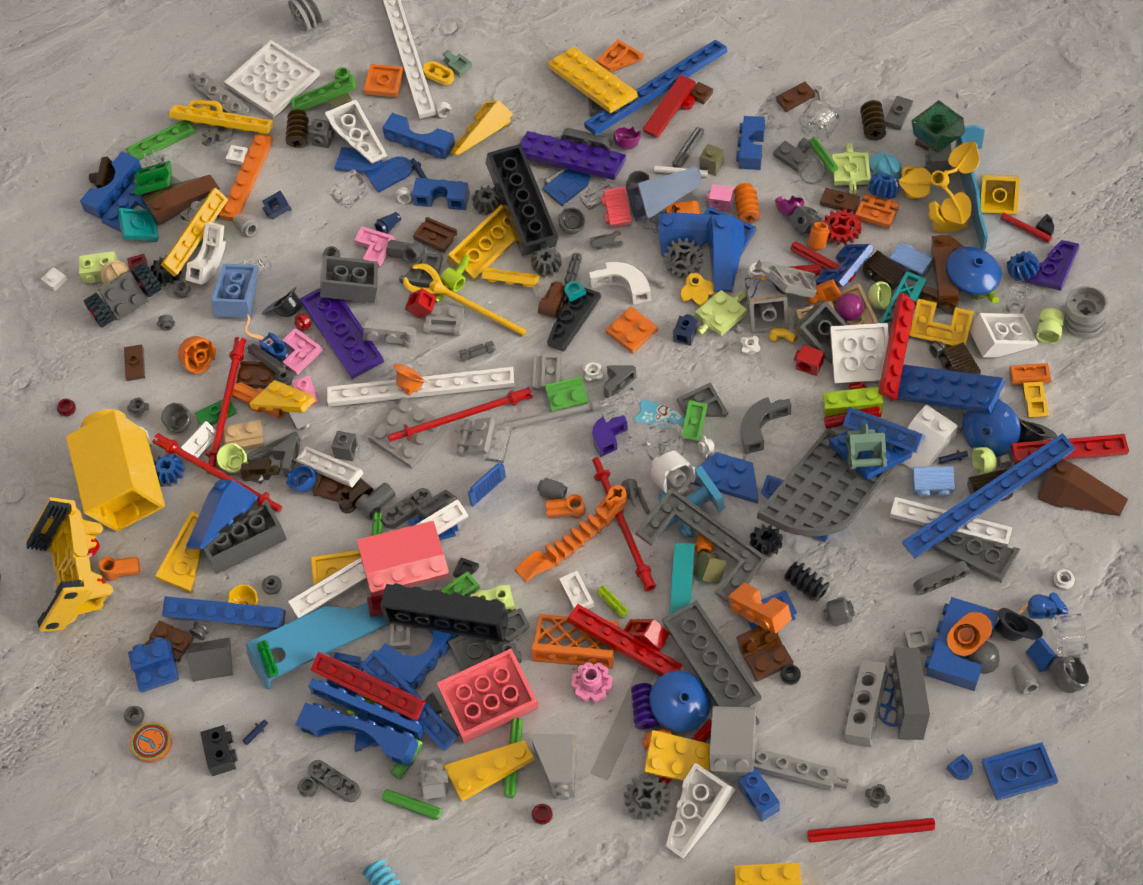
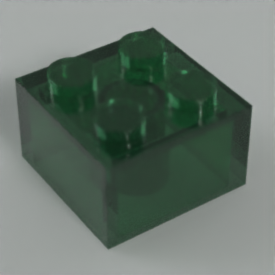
[911,100,965,153]

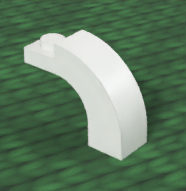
[185,221,226,285]
[589,262,651,305]

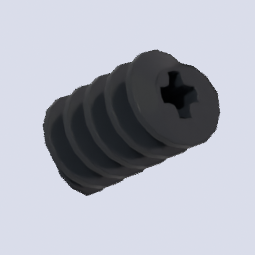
[784,561,830,602]

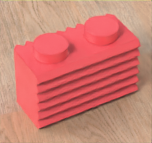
[601,186,632,228]

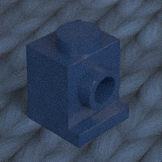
[262,190,292,219]
[673,314,698,346]

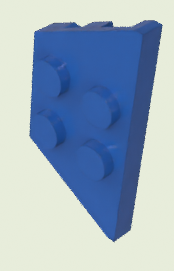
[690,452,758,504]

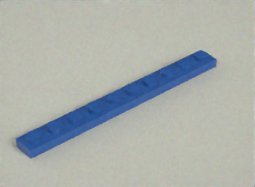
[584,40,727,136]
[902,433,1075,559]

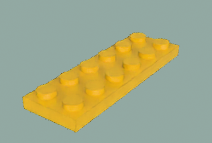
[547,47,638,113]

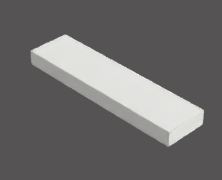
[295,446,363,487]

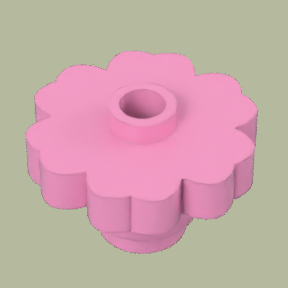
[571,662,613,703]

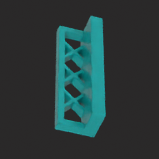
[879,271,927,334]

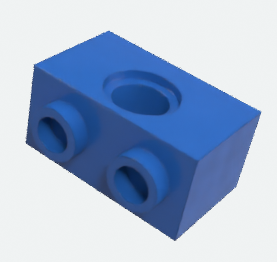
[738,768,780,822]

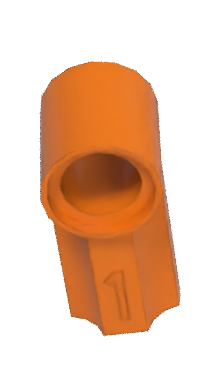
[546,494,586,518]
[99,556,141,581]

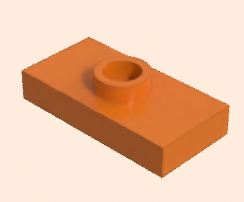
[1009,363,1051,385]

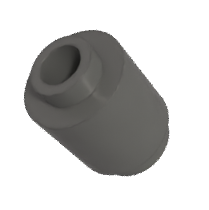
[537,478,568,500]

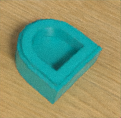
[564,281,586,302]

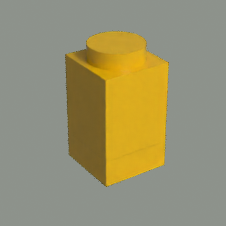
[66,409,165,532]

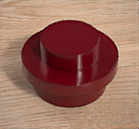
[57,398,76,417]
[532,804,553,825]

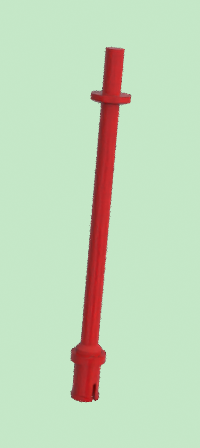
[205,337,246,474]
[387,387,533,442]
[152,433,282,513]
[592,457,656,592]

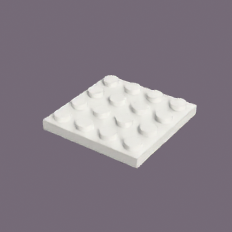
[224,40,320,118]

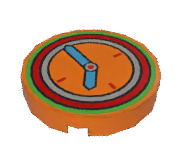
[130,722,172,763]

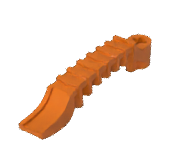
[514,485,627,583]

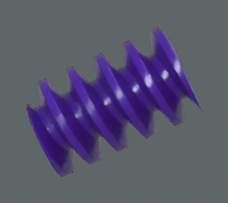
[631,683,660,730]

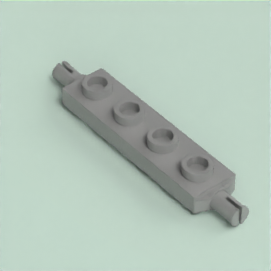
[188,71,251,117]
[753,749,849,791]

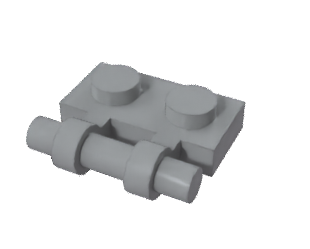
[457,417,495,456]

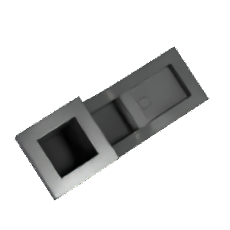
[741,397,792,455]

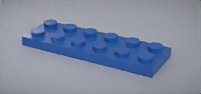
[897,364,1005,413]

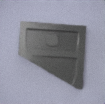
[399,252,443,288]
[677,382,728,417]

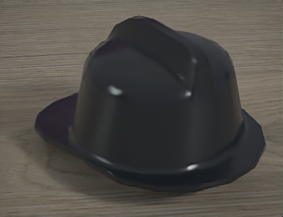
[262,287,303,317]
[1018,418,1057,443]
[994,608,1043,641]

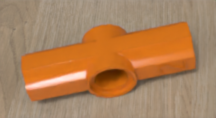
[232,382,286,419]

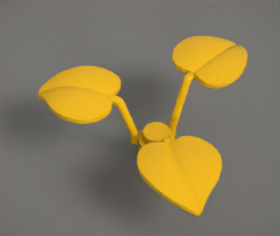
[899,141,980,225]

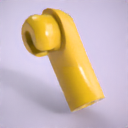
[768,328,798,343]

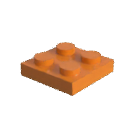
[363,64,404,98]
[605,306,658,354]

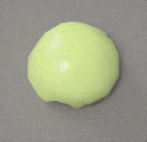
[867,281,892,310]
[217,443,248,474]
[972,447,997,475]

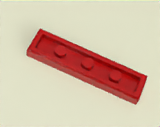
[642,74,696,138]

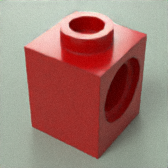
[405,288,436,318]
[794,344,824,376]

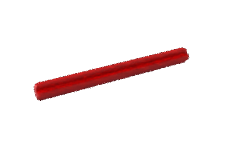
[807,818,936,843]

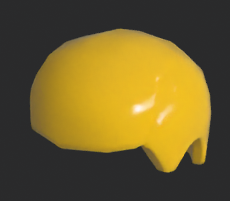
[228,584,258,605]

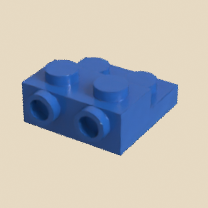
[128,638,179,693]

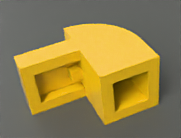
[928,201,968,233]

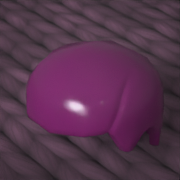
[614,127,641,150]
[775,195,805,216]
[835,293,865,321]

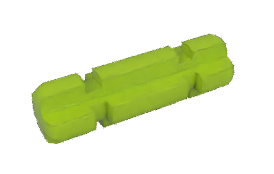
[597,585,629,618]

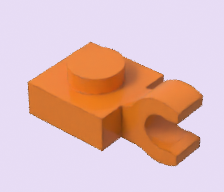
[807,279,842,305]

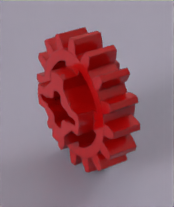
[822,209,862,245]

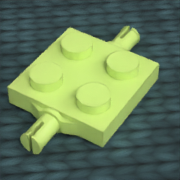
[832,143,871,194]
[695,290,748,336]

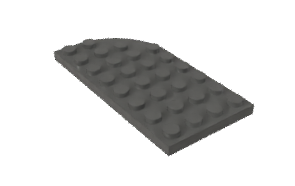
[757,428,895,536]

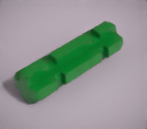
[257,640,278,678]

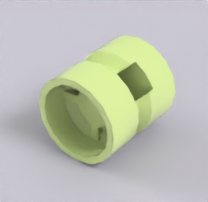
[1036,308,1064,344]

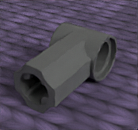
[386,240,425,263]
[355,482,396,520]

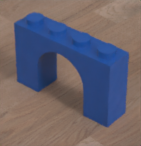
[924,597,999,691]
[378,630,460,689]

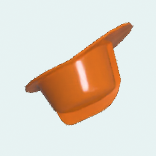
[393,364,427,396]
[947,612,992,656]

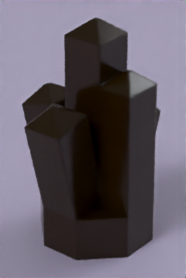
[240,457,281,484]

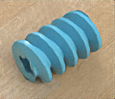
[362,859,401,885]

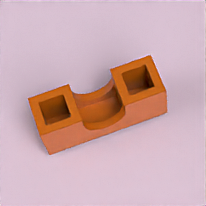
[728,582,792,634]

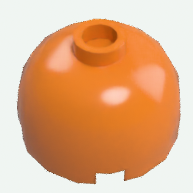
[178,336,216,374]

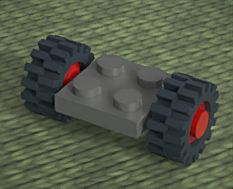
[83,262,162,328]

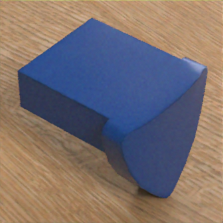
[1026,638,1058,672]

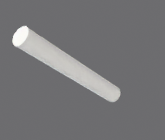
[654,166,708,177]

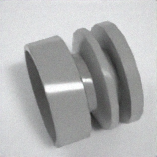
[288,0,331,32]
[1064,286,1107,337]

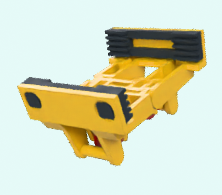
[26,497,113,632]

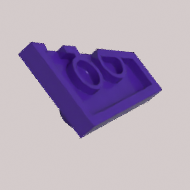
[1025,240,1079,291]

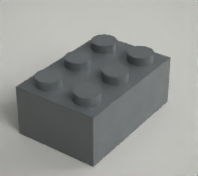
[320,255,378,303]

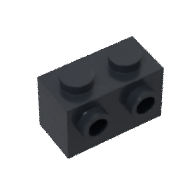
[200,725,238,776]

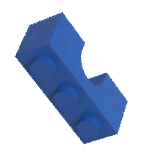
[736,116,765,170]
[412,178,470,210]

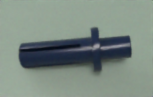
[410,158,427,178]
[939,450,968,464]
[242,719,268,745]

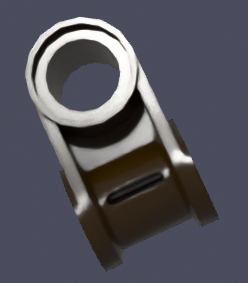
[337,477,374,514]

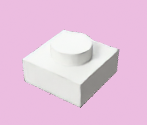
[225,145,248,165]
[41,267,68,291]

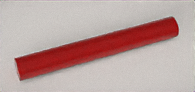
[1000,212,1052,243]

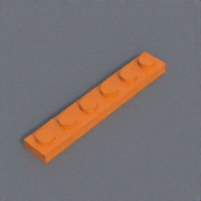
[219,134,273,222]

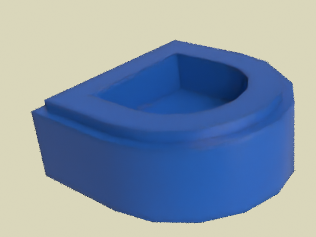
[946,754,973,780]

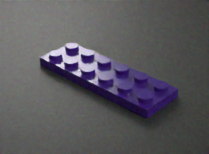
[519,131,626,180]
[300,288,384,379]

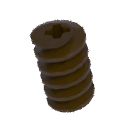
[860,100,887,141]
[285,109,309,148]

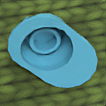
[869,152,902,180]

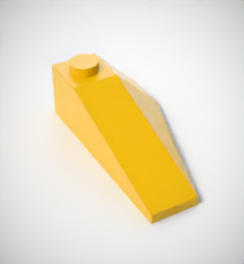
[450,100,513,156]

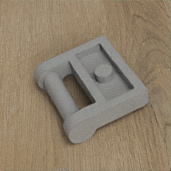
[423,304,466,336]

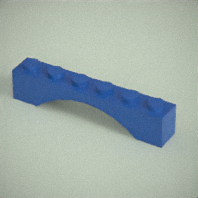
[162,596,286,629]
[295,703,419,767]

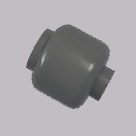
[823,597,855,626]

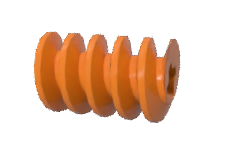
[734,183,761,223]

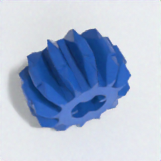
[868,173,899,199]
[1007,251,1040,282]
[154,453,185,486]

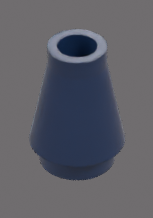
[374,212,401,234]

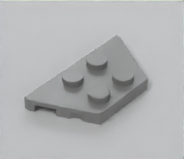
[756,260,817,298]

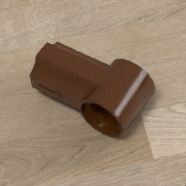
[538,281,565,318]

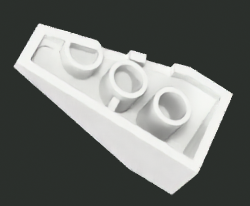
[325,100,387,164]
[666,763,736,859]

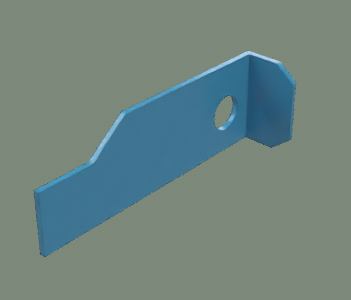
[955,125,988,250]
[246,602,390,690]

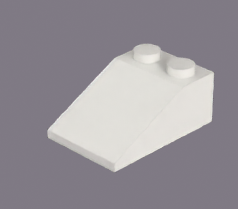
[970,313,1039,357]
[902,405,958,471]

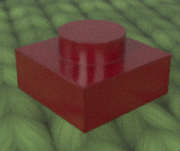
[127,254,148,271]
[367,595,383,617]

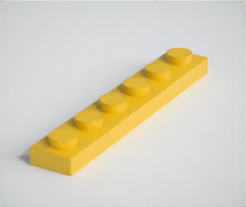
[169,104,273,134]
[160,188,228,276]

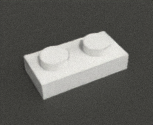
[180,421,216,458]
[559,571,594,609]

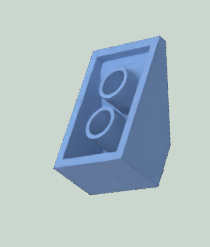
[211,264,259,318]

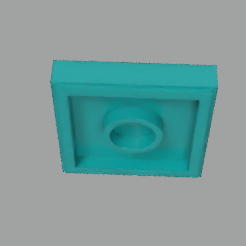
[117,208,159,242]

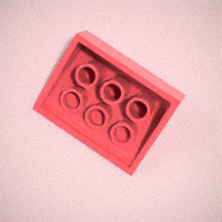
[357,521,449,597]
[437,648,538,743]

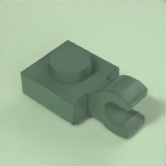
[443,50,472,77]

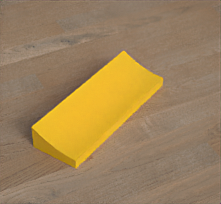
[447,204,516,281]

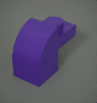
[592,415,628,457]

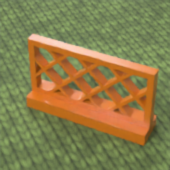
[531,614,619,669]

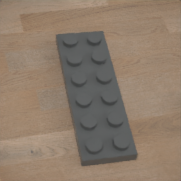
[662,600,762,707]

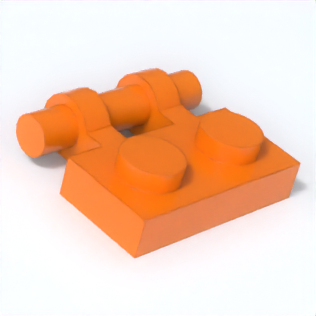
[855,194,900,229]

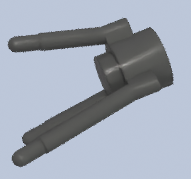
[619,479,650,527]

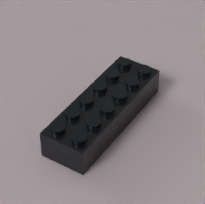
[485,144,558,256]
[380,583,509,642]

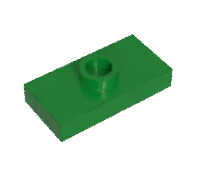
[195,399,237,426]

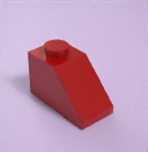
[624,619,669,650]

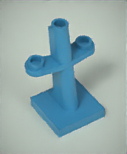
[658,465,725,538]

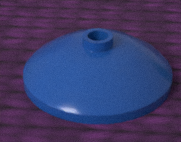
[946,247,1002,295]
[962,400,1021,457]
[649,671,710,733]

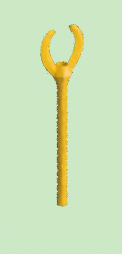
[403,263,527,336]

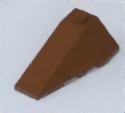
[141,175,220,225]
[931,235,964,299]

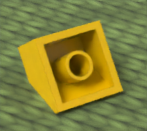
[980,173,1020,214]

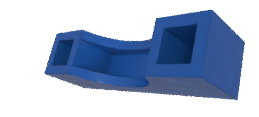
[382,112,455,160]
[80,152,142,219]

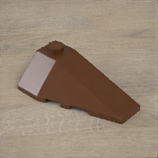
[1038,459,1128,516]

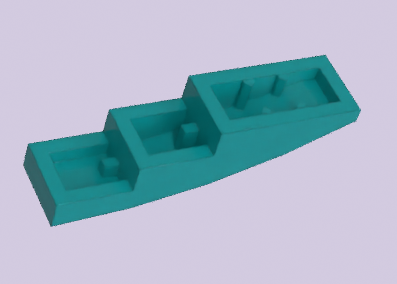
[670,543,695,614]

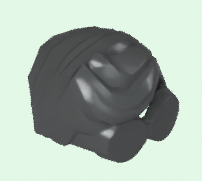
[1049,655,1089,693]

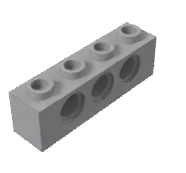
[842,659,888,747]

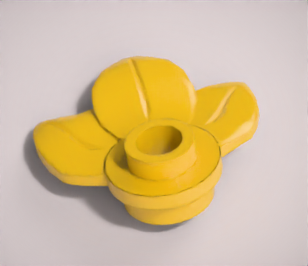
[680,273,717,307]

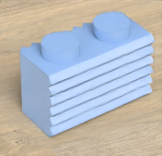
[890,243,933,278]
[912,466,955,497]

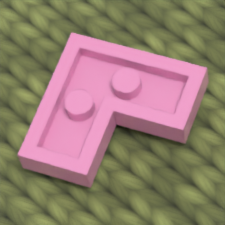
[354,226,395,268]
[283,328,323,375]

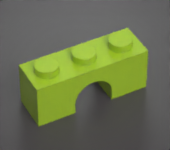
[822,387,883,418]

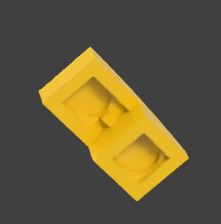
[1022,382,1049,418]

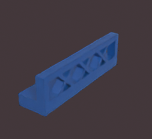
[843,407,926,453]

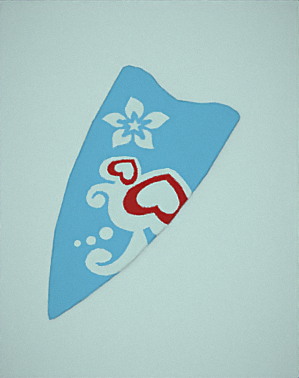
[635,399,685,426]

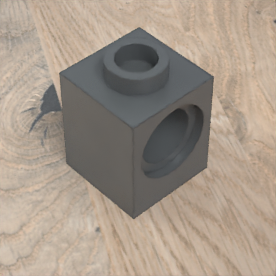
[331,431,359,461]

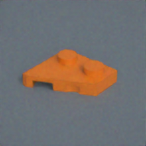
[596,39,644,72]

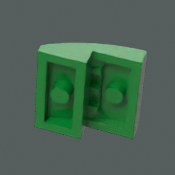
[134,161,172,196]

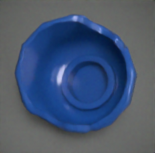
[286,465,316,493]

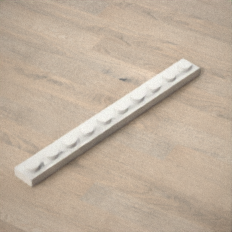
[383,0,436,119]
[327,367,515,407]
[288,500,468,619]

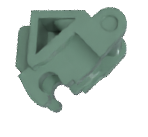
[845,424,887,470]

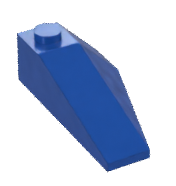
[707,215,745,292]
[186,480,258,549]

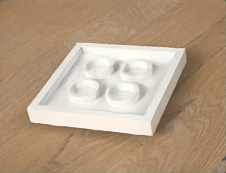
[830,323,889,384]

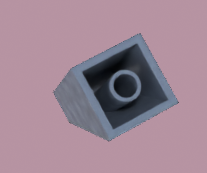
[626,166,702,222]

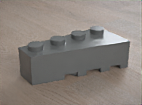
[203,499,287,574]
[889,647,930,740]

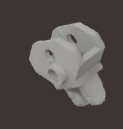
[417,758,448,802]

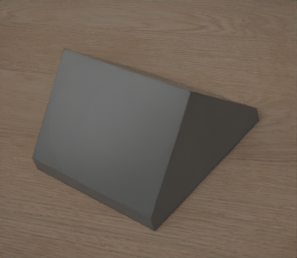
[187,638,233,682]

